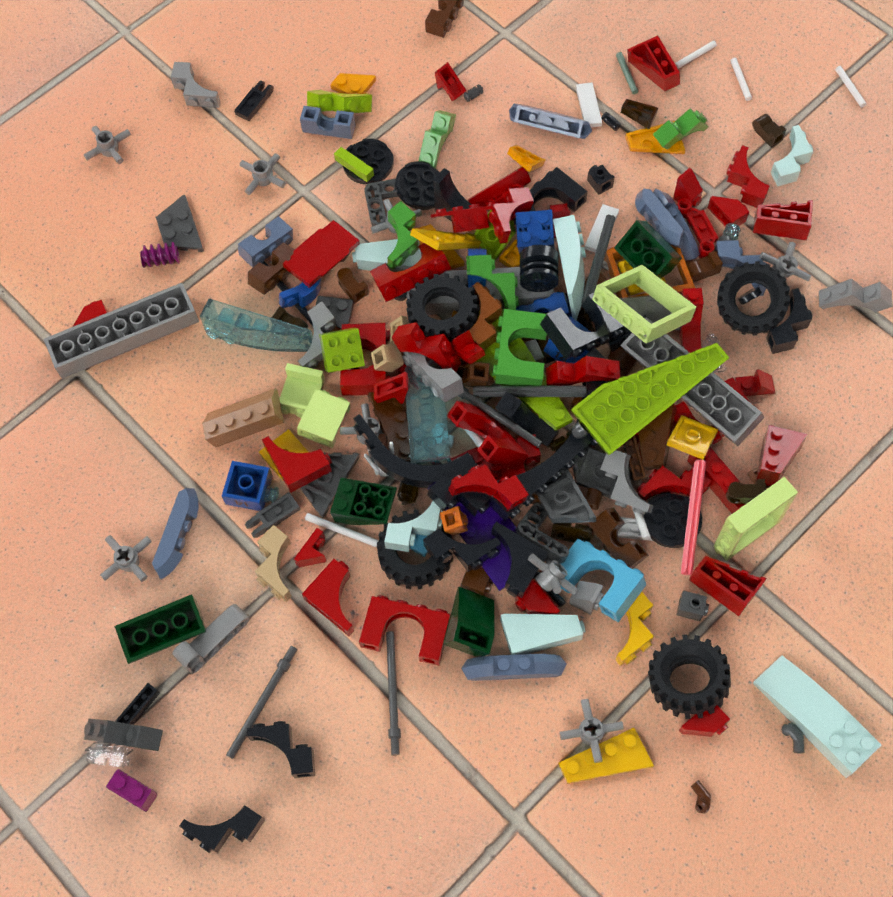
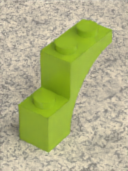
[307,90,372,113]

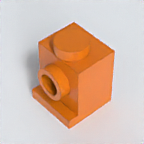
[440,506,468,536]

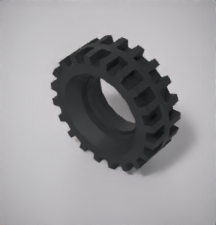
[717,261,790,336]
[406,273,479,342]
[377,510,453,589]
[648,635,731,719]

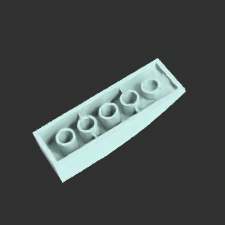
[553,215,586,320]
[753,656,881,778]

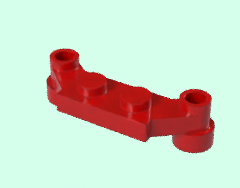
[677,198,719,259]

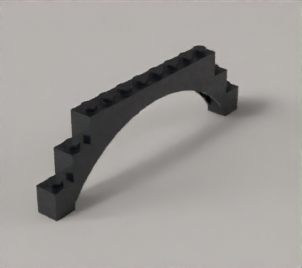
[427,348,606,521]

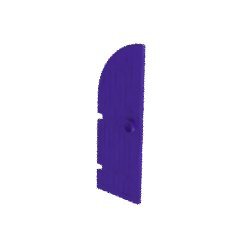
[427,488,516,591]

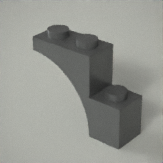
[84,719,163,751]

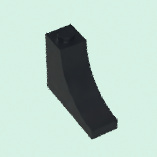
[433,168,472,232]
[495,391,559,448]
[491,521,548,598]

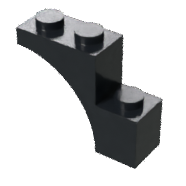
[766,288,812,354]
[423,528,501,572]
[247,721,315,778]
[179,805,265,853]

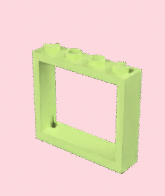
[592,265,696,344]
[714,477,798,561]

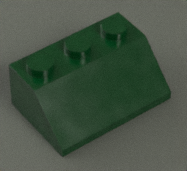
[614,220,682,279]

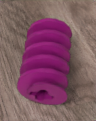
[140,242,180,268]

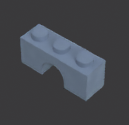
[300,106,356,139]
[238,216,293,268]

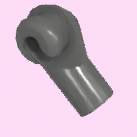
[782,723,805,754]

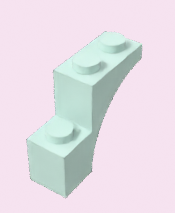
[771,125,813,187]
[384,501,443,552]

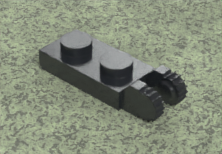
[234,81,274,121]

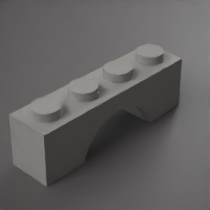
[402,352,464,403]

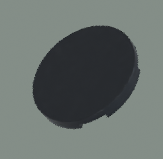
[343,139,394,184]
[395,161,440,210]
[643,492,702,548]

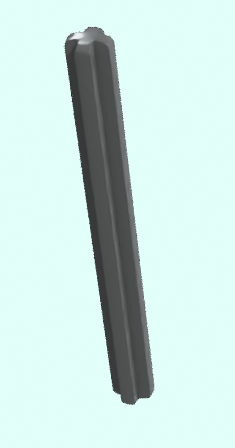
[581,214,615,305]
[473,386,587,397]

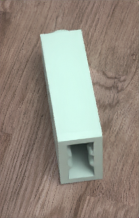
[352,239,422,272]
[500,614,586,655]

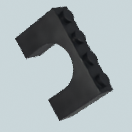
[513,167,588,230]
[540,293,625,360]

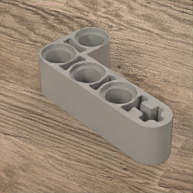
[172,604,250,674]

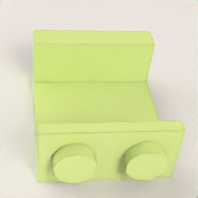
[279,363,325,418]
[297,389,350,448]

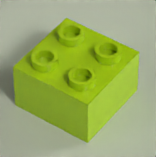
[319,328,365,373]

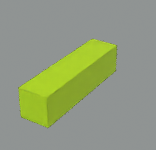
[334,147,374,182]

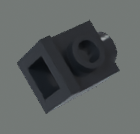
[587,164,615,195]

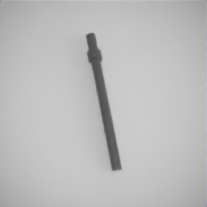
[458,386,542,448]
[386,631,401,756]
[226,646,298,759]

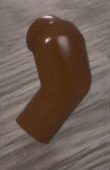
[691,780,711,813]

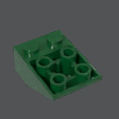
[330,478,397,525]
[443,587,494,657]

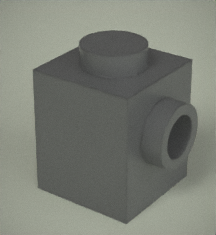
[676,591,709,621]

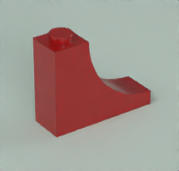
[679,288,704,353]
[262,436,332,493]
[302,559,354,636]

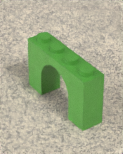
[492,309,547,386]

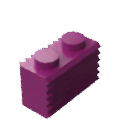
[106,769,157,812]

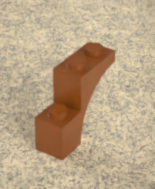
[469,282,502,350]

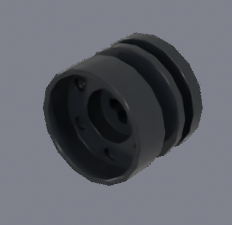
[520,245,559,292]

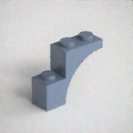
[714,240,766,296]

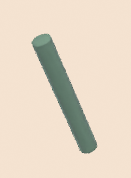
[616,52,638,94]

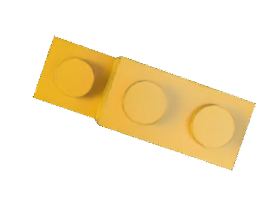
[615,592,654,666]

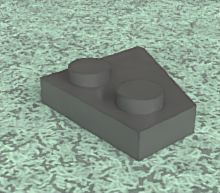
[315,296,354,329]

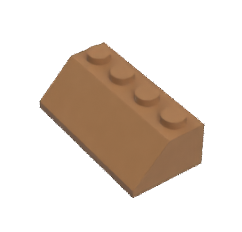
[202,388,284,447]

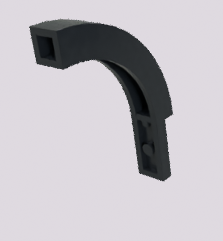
[353,414,477,488]

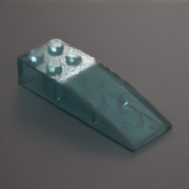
[200,299,313,352]
[405,363,452,465]

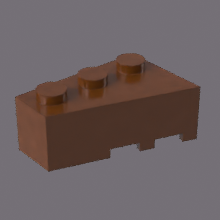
[638,404,677,470]

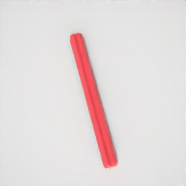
[681,459,706,576]

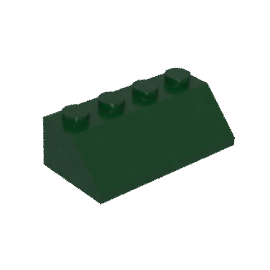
[115,594,206,664]

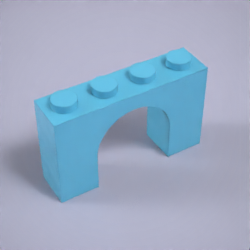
[560,539,646,622]

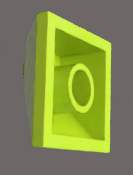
[474,209,516,260]

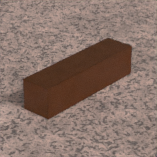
[623,435,646,482]

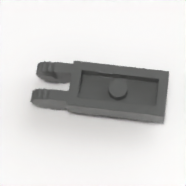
[245,492,301,538]

